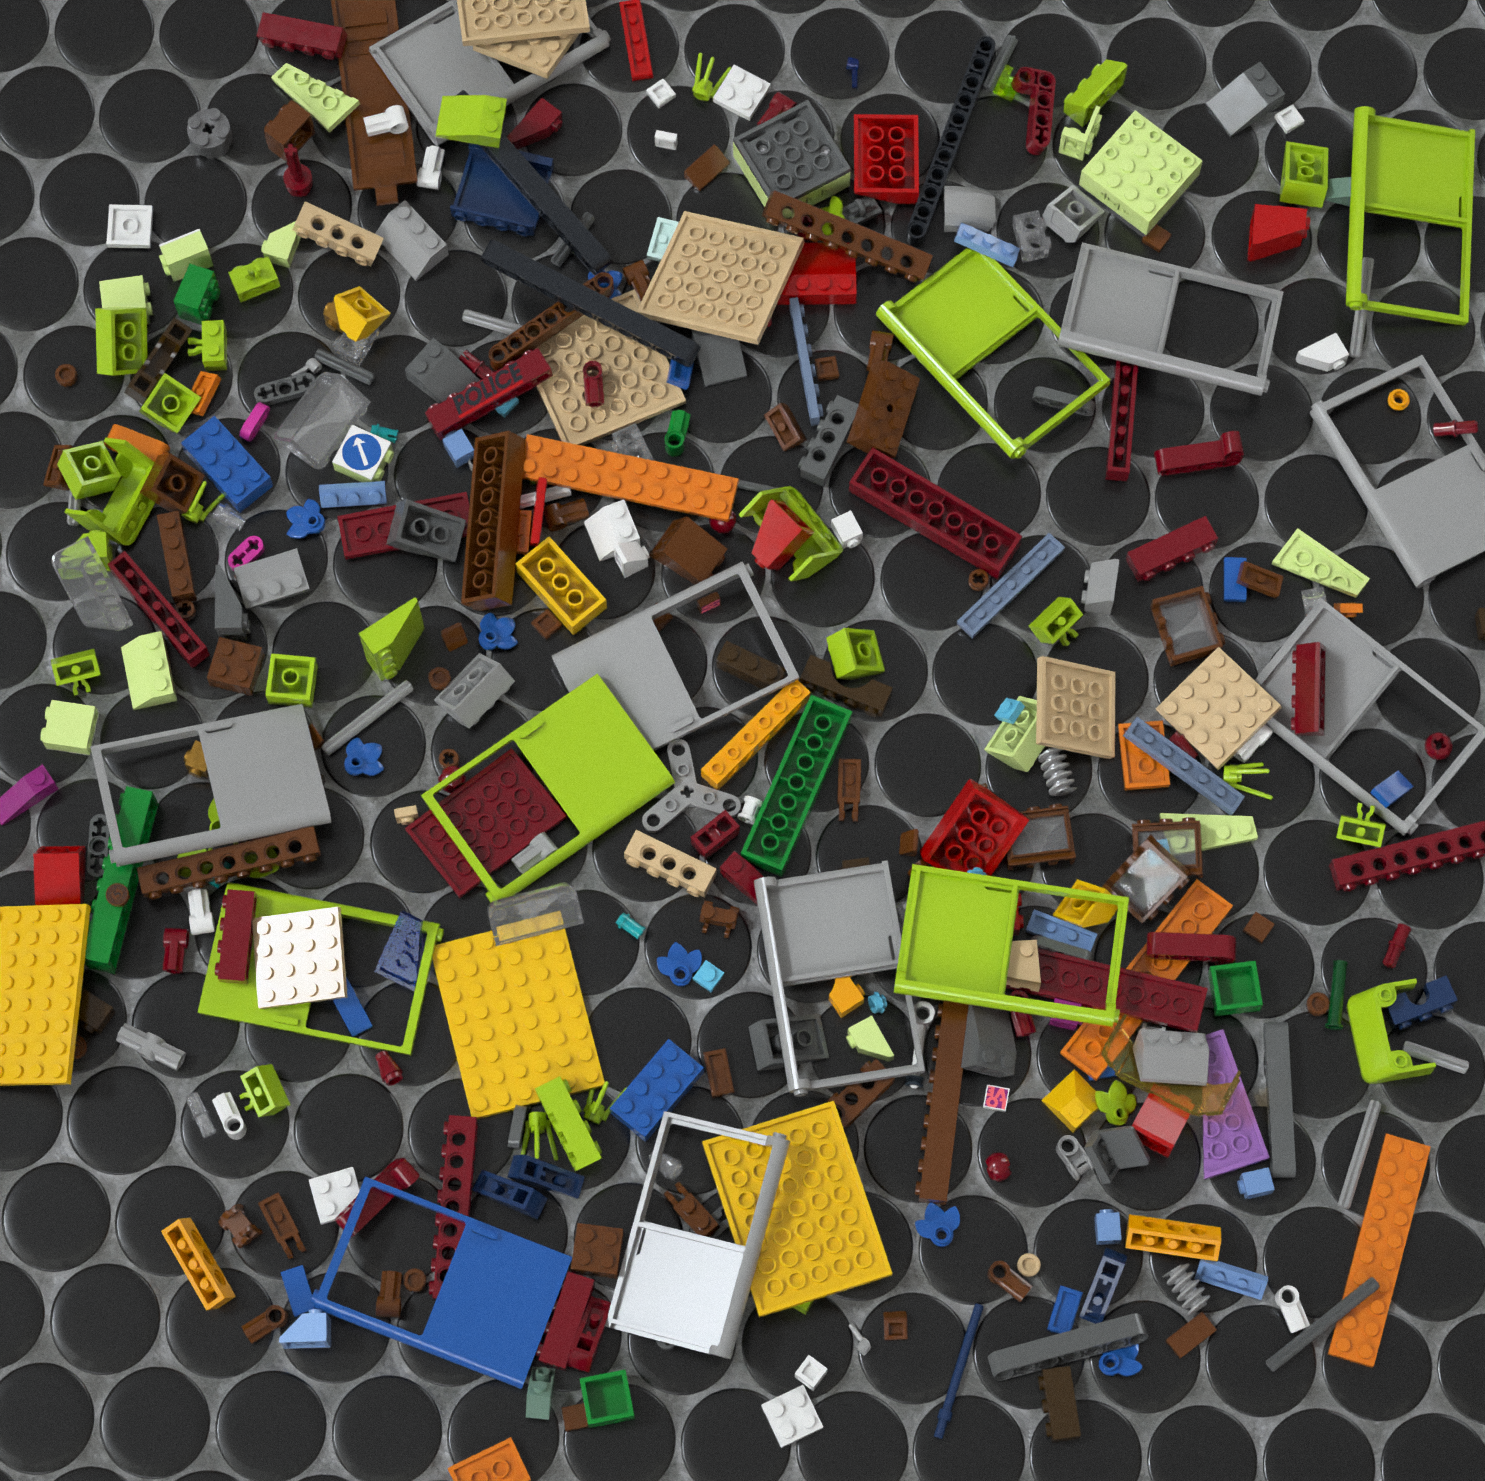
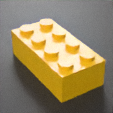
[515,537,607,635]

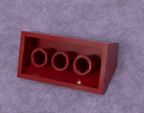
[1291,642,1326,736]

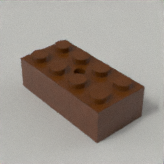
[847,360,920,458]

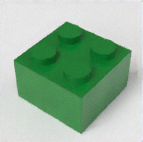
[174,263,220,325]
[1208,961,1263,1016]
[579,1370,635,1428]

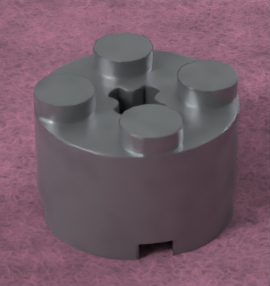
[187,108,233,159]

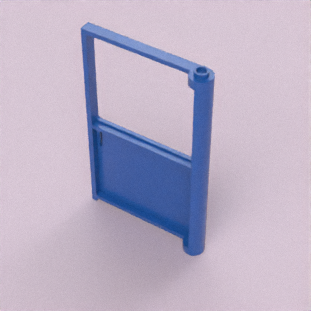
[310,1177,572,1389]

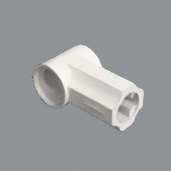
[363,105,409,137]
[417,146,445,190]
[1233,724,1274,763]
[188,889,215,936]
[212,1092,247,1140]
[1275,1285,1310,1333]

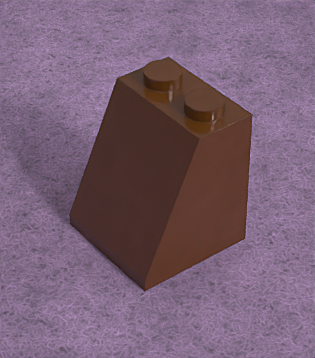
[649,517,727,585]

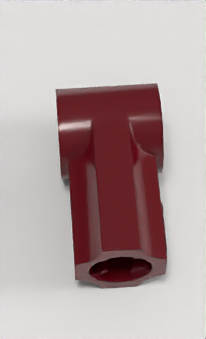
[757,92,797,126]
[583,361,604,407]
[163,928,189,974]
[1009,990,1036,1038]

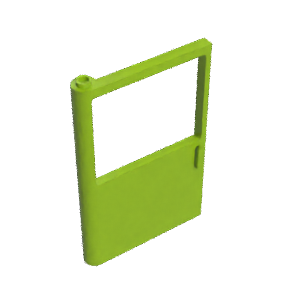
[1346,106,1475,326]
[876,247,1110,459]
[421,673,675,906]
[893,864,1129,1027]
[198,882,444,1056]

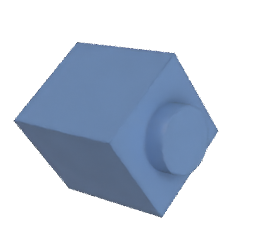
[443,429,474,468]
[1237,1167,1275,1200]
[1094,1209,1121,1245]

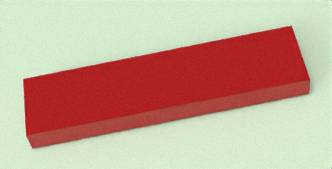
[619,0,653,81]

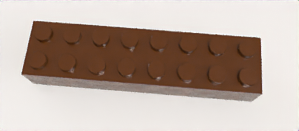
[461,431,526,611]

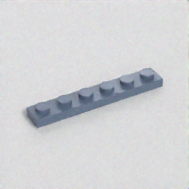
[789,297,823,426]
[957,533,1065,639]
[1123,717,1245,815]

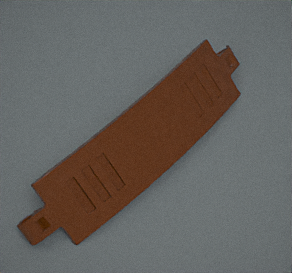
[331,0,418,206]

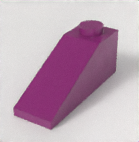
[0,764,58,826]

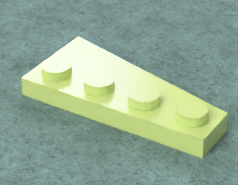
[271,63,360,133]
[1272,528,1370,598]
[1159,813,1258,857]

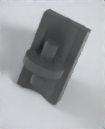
[842,197,882,225]

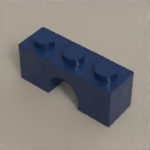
[1382,975,1458,1030]

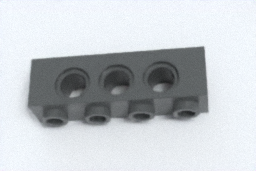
[798,395,859,487]

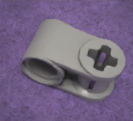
[1056,1135,1095,1181]

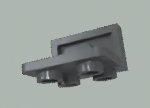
[1084,1126,1150,1184]

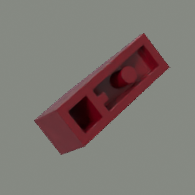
[507,98,563,150]
[720,851,763,904]
[567,1296,611,1373]

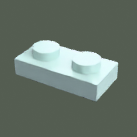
[647,217,679,262]

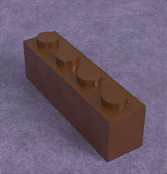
[157,511,197,605]

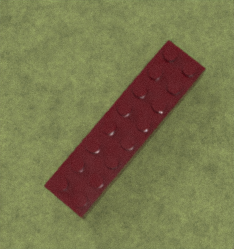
[849,447,1022,579]

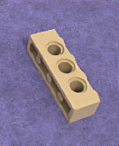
[292,202,384,267]
[624,830,717,898]

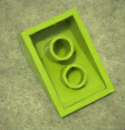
[435,95,507,148]
[1280,141,1328,208]

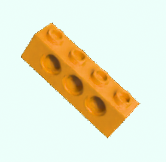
[1125,1214,1221,1261]
[161,1218,236,1311]

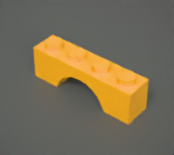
[829,976,865,1018]

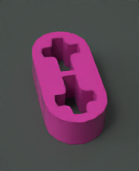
[239,402,270,442]
[228,536,265,571]

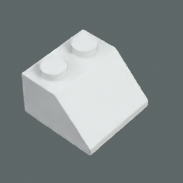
[584,500,641,562]

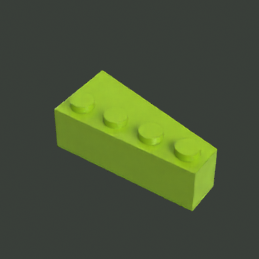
[535,1076,602,1172]

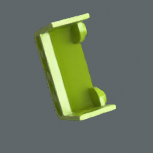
[65,437,155,545]
[739,486,843,581]
[1346,978,1436,1084]

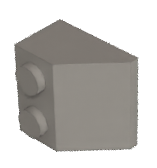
[1081,559,1119,615]

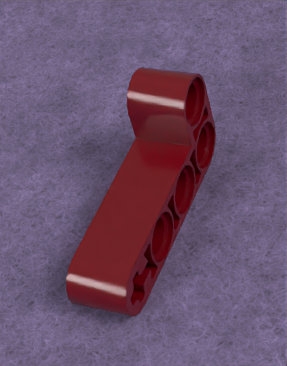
[1011,67,1056,155]
[1154,431,1244,476]
[1146,932,1236,965]
[334,1158,420,1237]

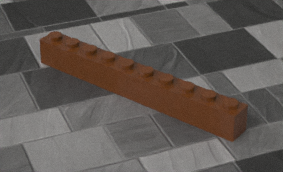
[915,1001,969,1206]

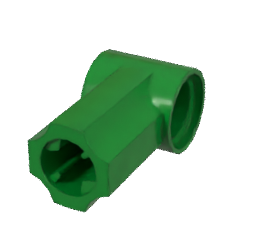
[665,410,691,457]

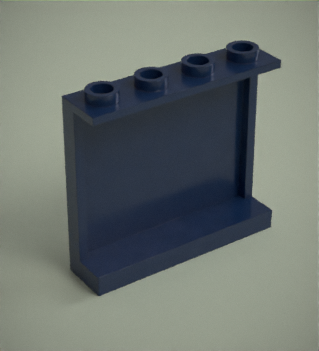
[450,143,554,236]

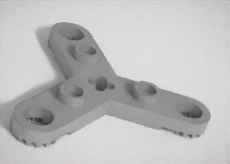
[642,739,741,833]

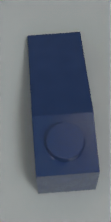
[507,1154,585,1199]
[472,1170,547,1219]
[1079,1247,1127,1324]

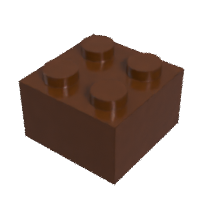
[264,100,315,162]
[140,453,205,514]
[207,637,265,696]
[571,1223,624,1279]

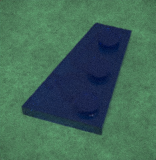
[374,911,423,992]

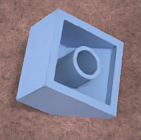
[279,1309,331,1349]

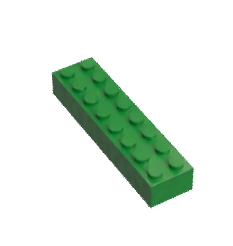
[741,695,852,877]
[85,786,159,974]

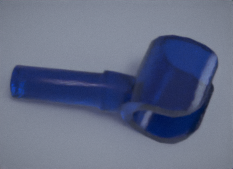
[846,57,859,88]

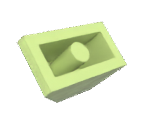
[261,221,301,268]
[846,1016,894,1062]

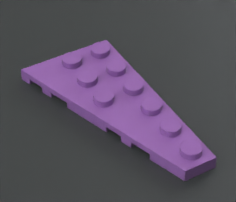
[1202,1029,1270,1180]

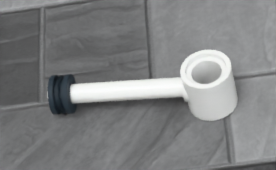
[905,1001,935,1089]

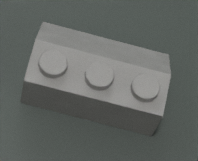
[375,200,449,281]
[234,548,310,610]
[434,653,515,728]
[1132,1029,1209,1086]

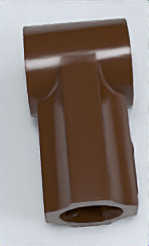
[622,260,651,302]
[867,330,894,371]
[543,498,589,532]
[987,1261,1033,1302]
[376,1271,402,1318]
[241,1305,289,1344]

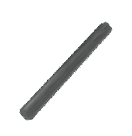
[1265,1277,1380,1372]

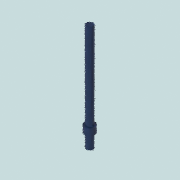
[934,1304,984,1439]

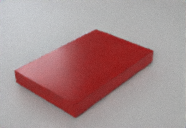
[529,477,547,547]

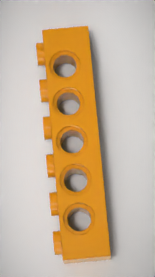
[701,680,811,790]

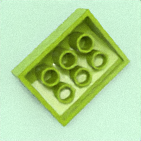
[359,597,425,681]

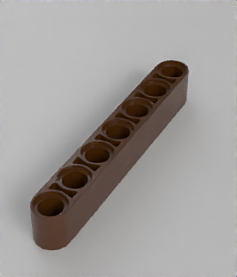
[489,272,614,371]

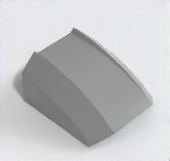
[1042,185,1106,242]
[943,186,996,232]

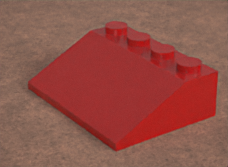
[854,114,919,204]
[777,242,856,305]
[920,779,1029,876]

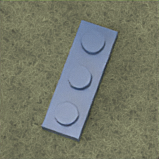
[954,222,1020,267]
[319,481,387,508]
[1026,909,1097,952]
[1194,1259,1268,1300]

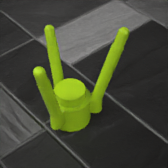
[692,53,731,101]
[182,481,225,524]
[1223,762,1273,800]
[583,1081,626,1125]
[521,1112,558,1161]

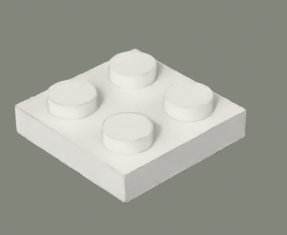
[713,65,771,121]
[106,204,153,248]
[309,1167,360,1225]
[761,1385,823,1448]

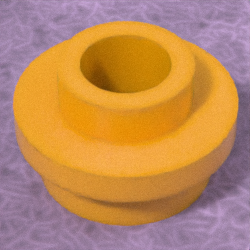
[1388,389,1410,411]

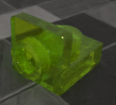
[993,64,1016,101]

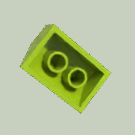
[1063,59,1128,127]
[95,307,148,376]

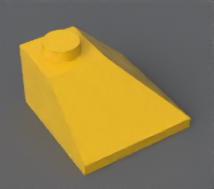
[334,286,391,342]
[1053,879,1118,928]
[1042,1069,1099,1133]

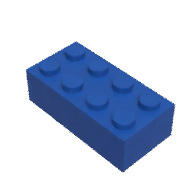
[181,416,273,513]
[610,1039,704,1142]

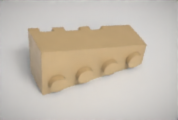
[1006,940,1041,992]

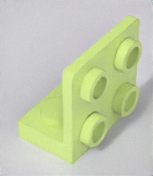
[1059,105,1102,161]

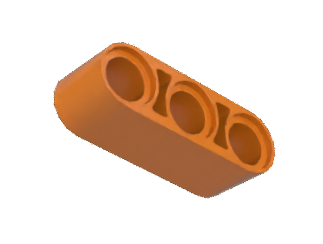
[104,424,171,462]

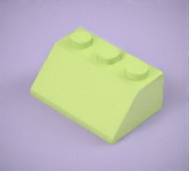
[121,631,177,710]
[984,696,1045,772]

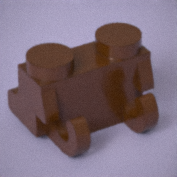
[700,900,740,938]
[218,1204,263,1248]

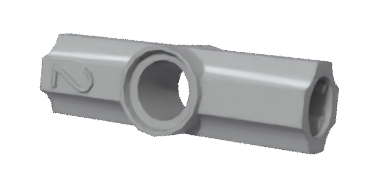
[116,1023,186,1071]

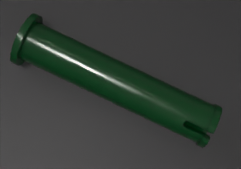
[1325,960,1348,1030]

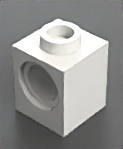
[831,511,863,549]
[795,1355,827,1391]

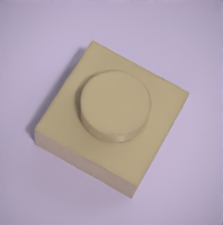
[394,805,419,825]

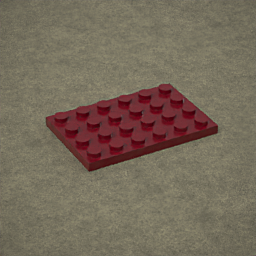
[405,748,566,899]

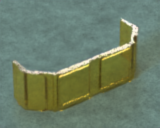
[1101,1014,1241,1117]

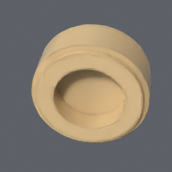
[1017,1253,1041,1278]

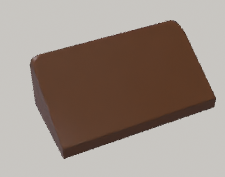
[684,144,730,191]
[764,403,807,451]
[43,445,74,490]

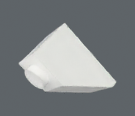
[1296,333,1349,372]
[613,541,650,578]

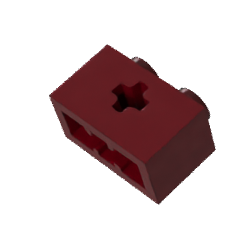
[690,810,740,860]

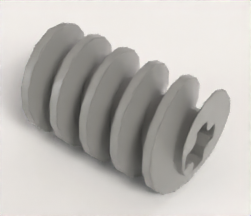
[1038,748,1077,796]
[1163,1263,1210,1316]

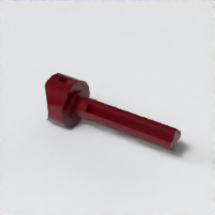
[283,144,313,197]

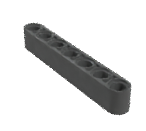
[1263,1022,1296,1178]
[988,1313,1148,1381]

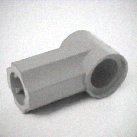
[511,832,558,874]

